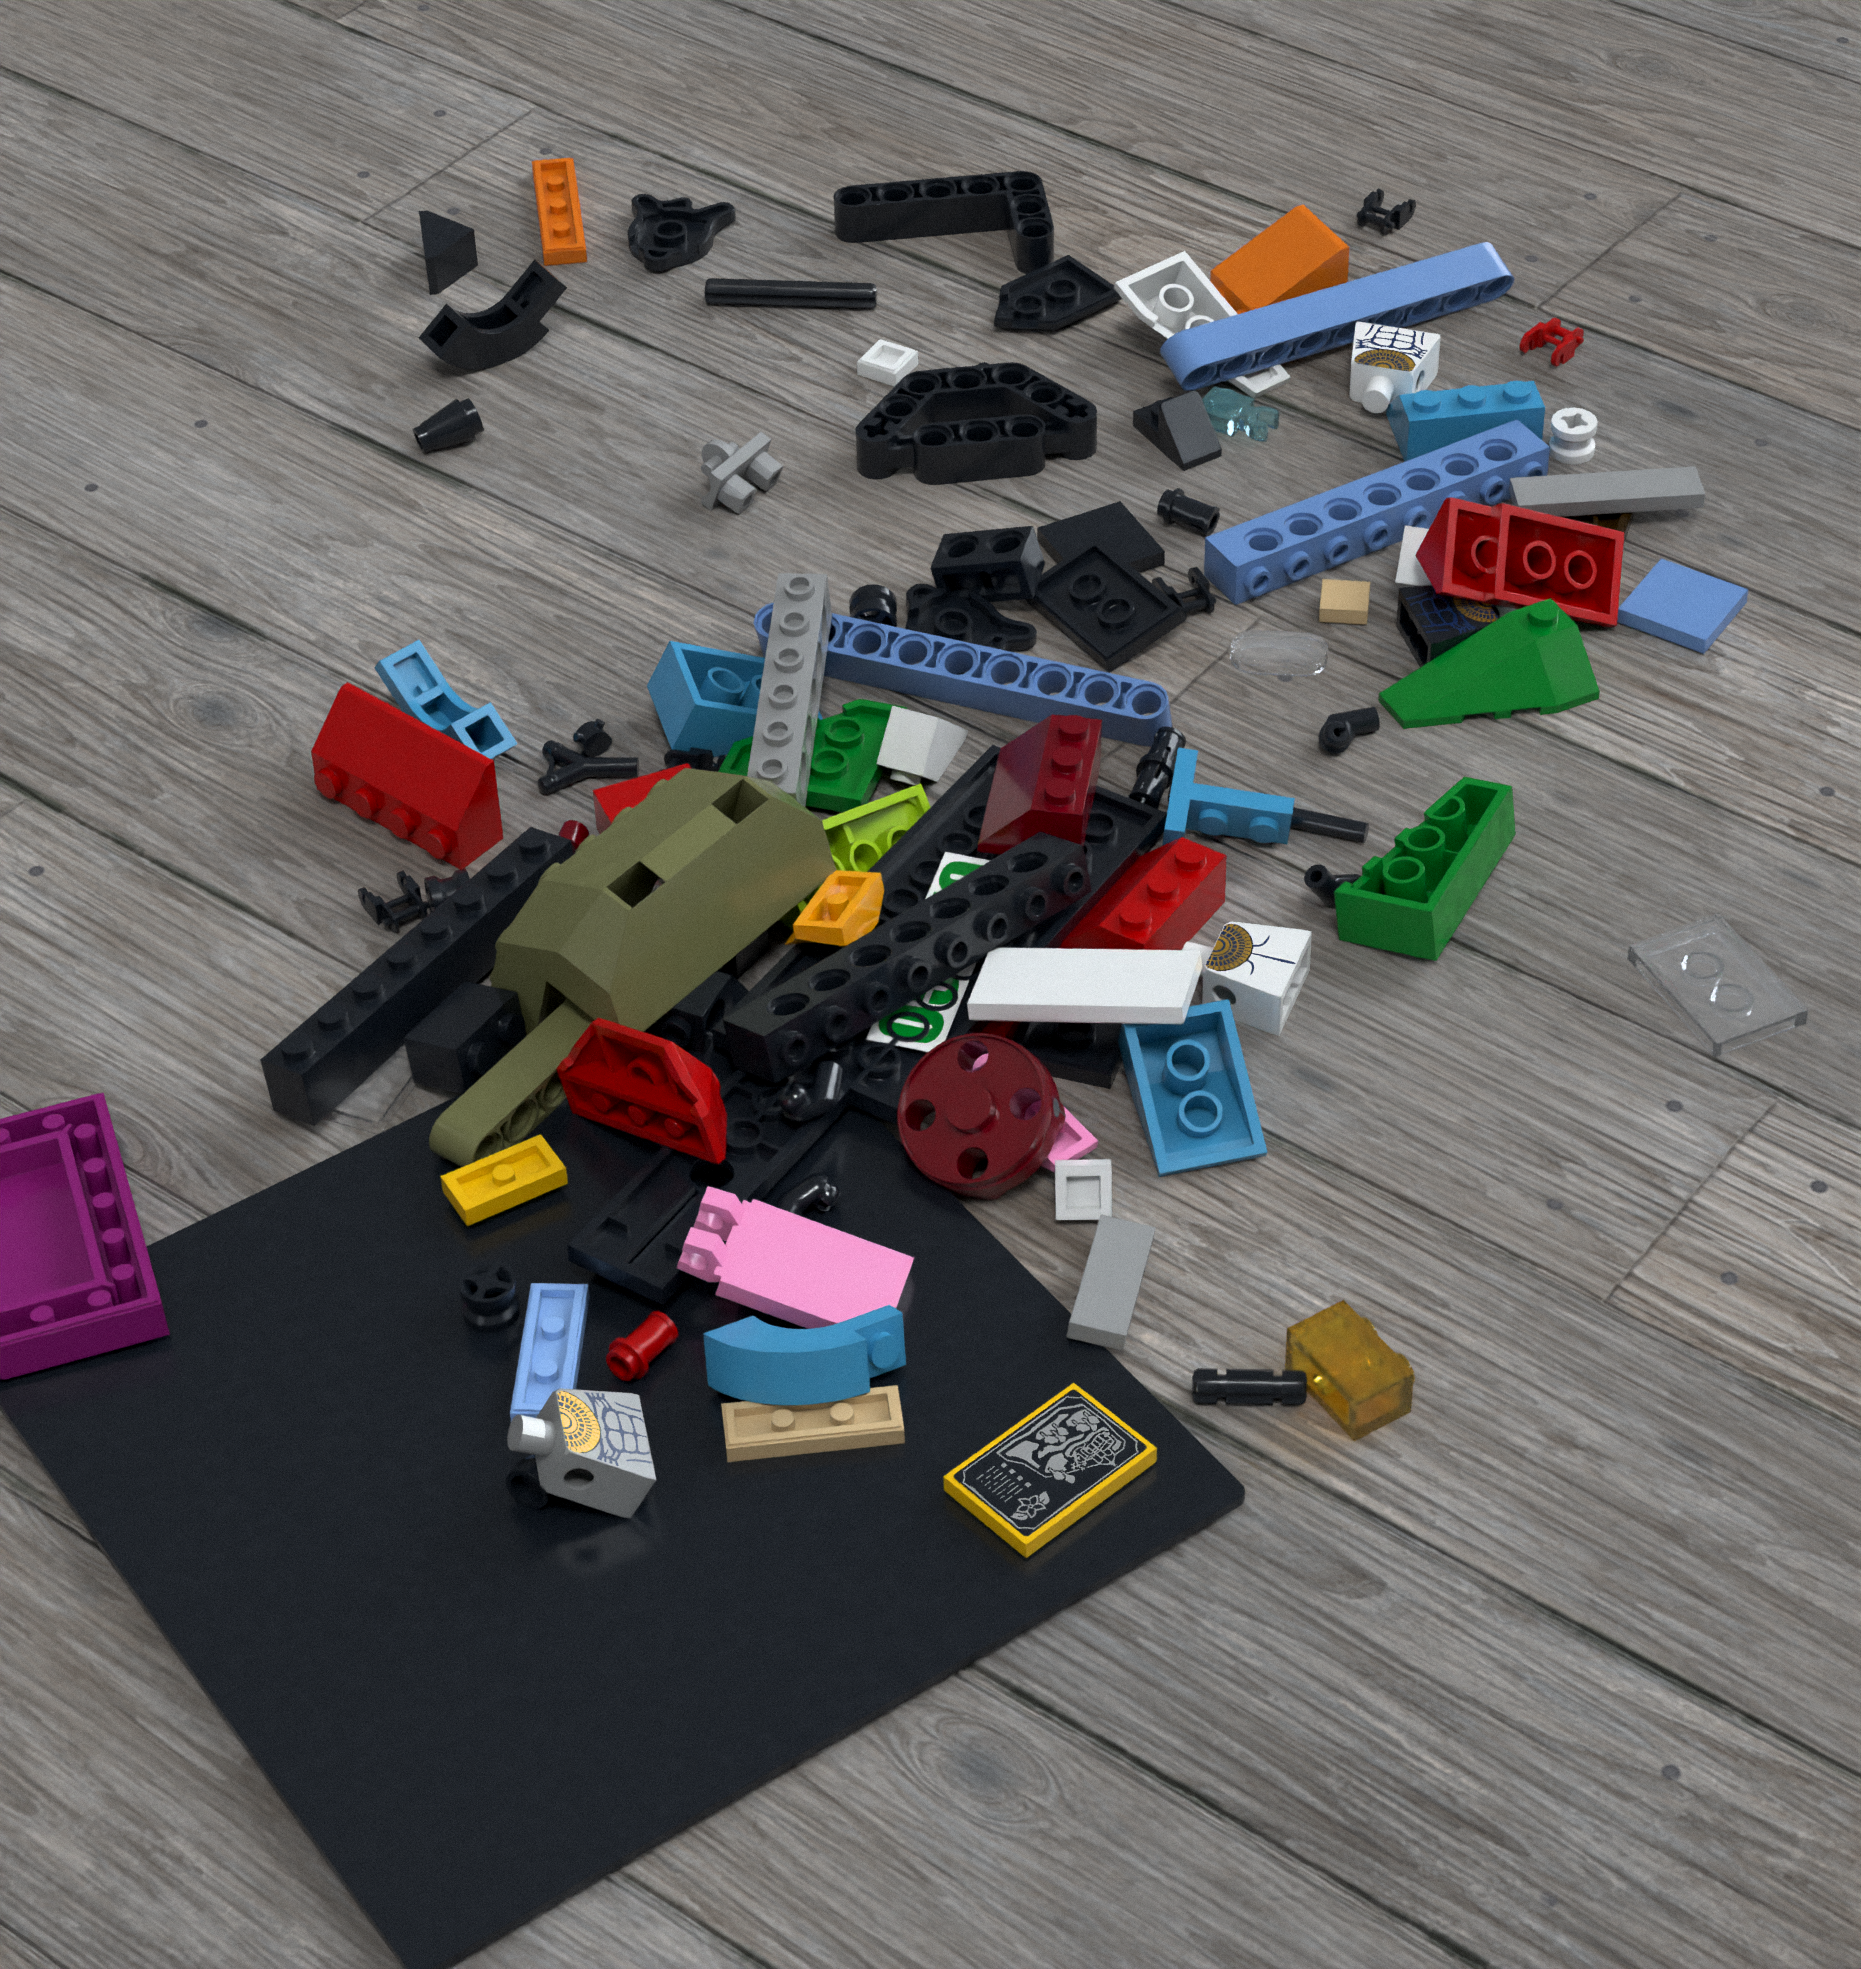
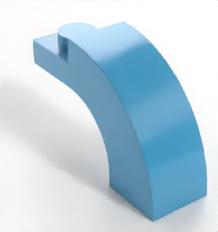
[374,640,518,759]
[703,1305,906,1405]

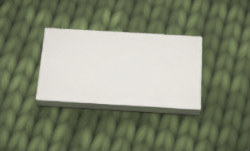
[967,948,1202,1025]

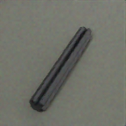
[704,278,877,309]

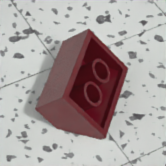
[978,714,1102,854]

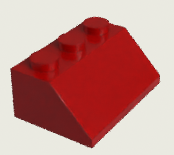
[1058,837,1227,950]

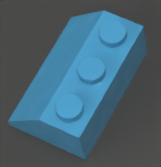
[1386,381,1545,462]

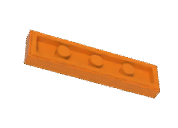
[532,158,587,266]

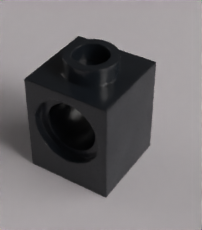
[655,971,733,1054]

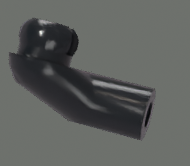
[1318,706,1380,754]
[1304,865,1361,908]
[775,1173,841,1216]

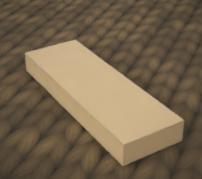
[721,1385,905,1462]

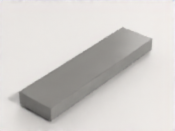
[1509,466,1705,517]

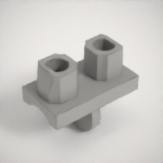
[701,432,783,514]

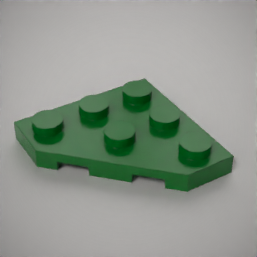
[718,699,907,813]

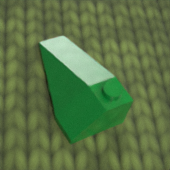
[1378,598,1600,729]

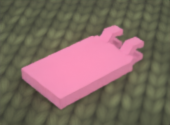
[677,1186,914,1329]

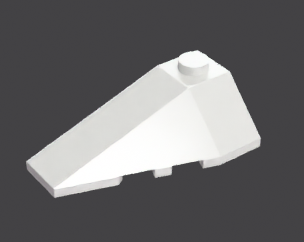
[1114,251,1291,399]

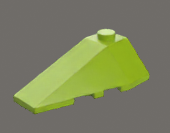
[779,783,931,931]

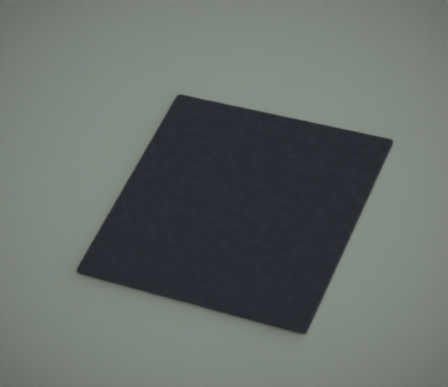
[0,969,1245,1969]

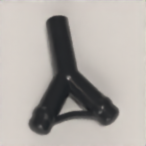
[537,740,639,794]

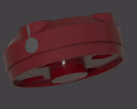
[897,1033,1066,1201]

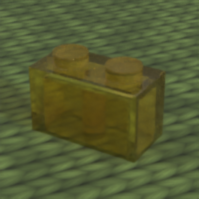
[1285,1300,1415,1441]

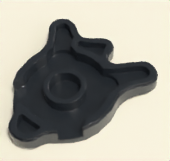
[627,194,736,272]
[905,583,1037,675]

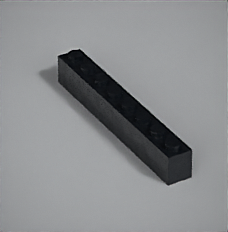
[260,827,574,1126]

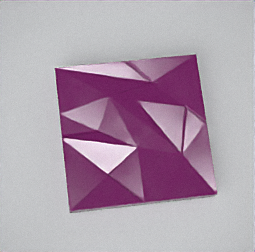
[0,1093,170,1380]

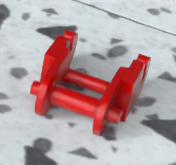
[1519,317,1584,367]

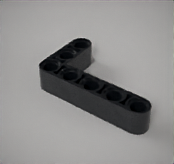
[833,171,1054,274]

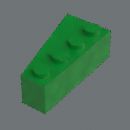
[1334,777,1516,961]

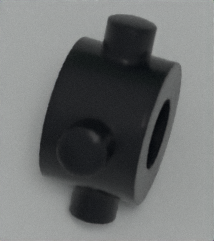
[573,719,612,757]

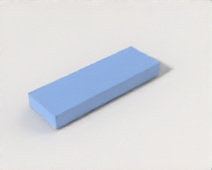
[510,1283,590,1422]

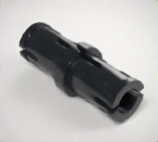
[1128,726,1186,809]

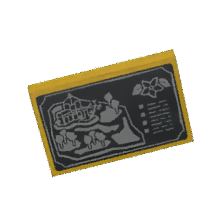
[943,1383,1157,1558]

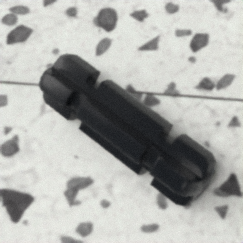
[1192,1368,1307,1405]

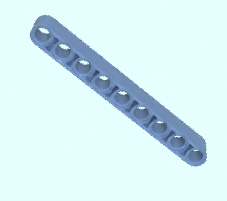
[1160,242,1514,391]
[754,603,1172,746]

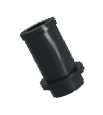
[1157,488,1220,536]

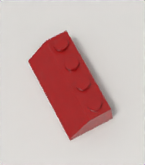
[311,682,504,869]

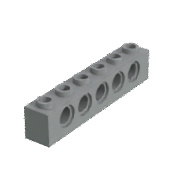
[747,573,832,807]

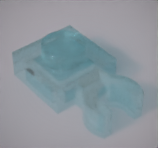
[1202,386,1279,442]

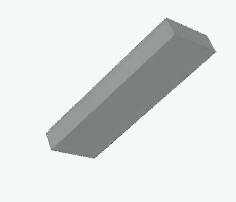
[1066,1215,1156,1351]

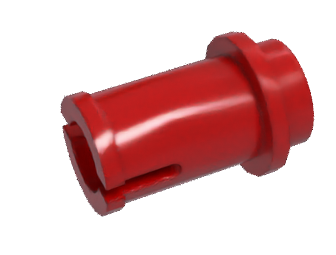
[606,1311,679,1381]

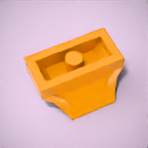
[785,870,884,948]

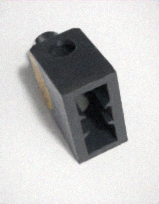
[1396,585,1517,667]

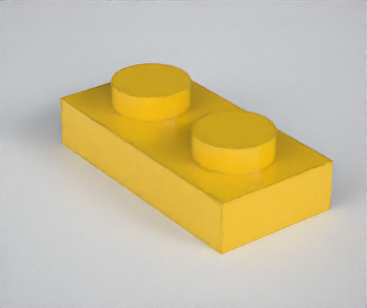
[441,1134,568,1226]

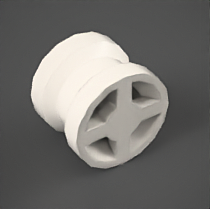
[1549,408,1598,465]

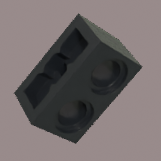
[930,526,1045,602]

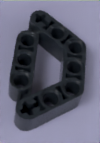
[855,362,1097,485]

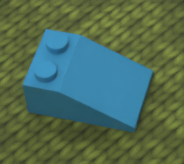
[647,641,823,757]
[1118,999,1268,1177]

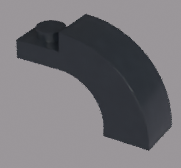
[419,260,567,370]

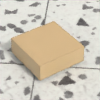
[1319,579,1370,625]

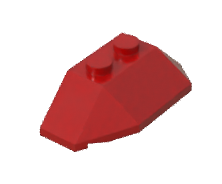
[556,1017,727,1164]

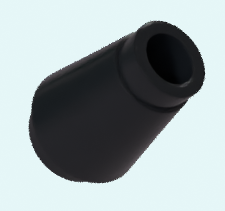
[412,398,484,454]

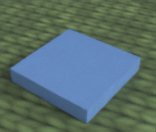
[1617,558,1748,654]

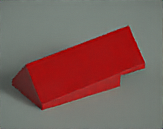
[1415,497,1624,628]

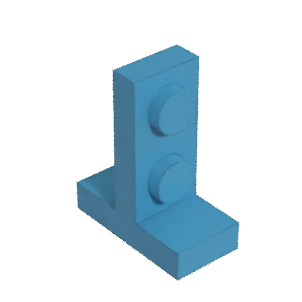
[1162,748,1295,846]

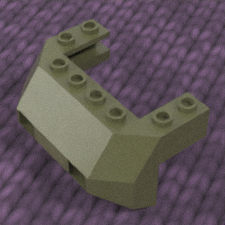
[490,768,836,1035]

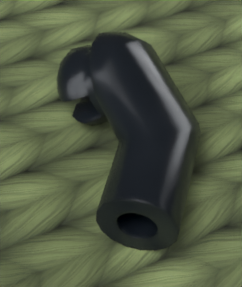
[778,1061,843,1123]

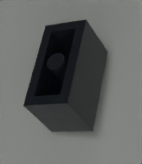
[403,981,527,1094]

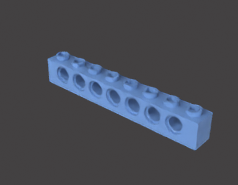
[1204,419,1550,605]

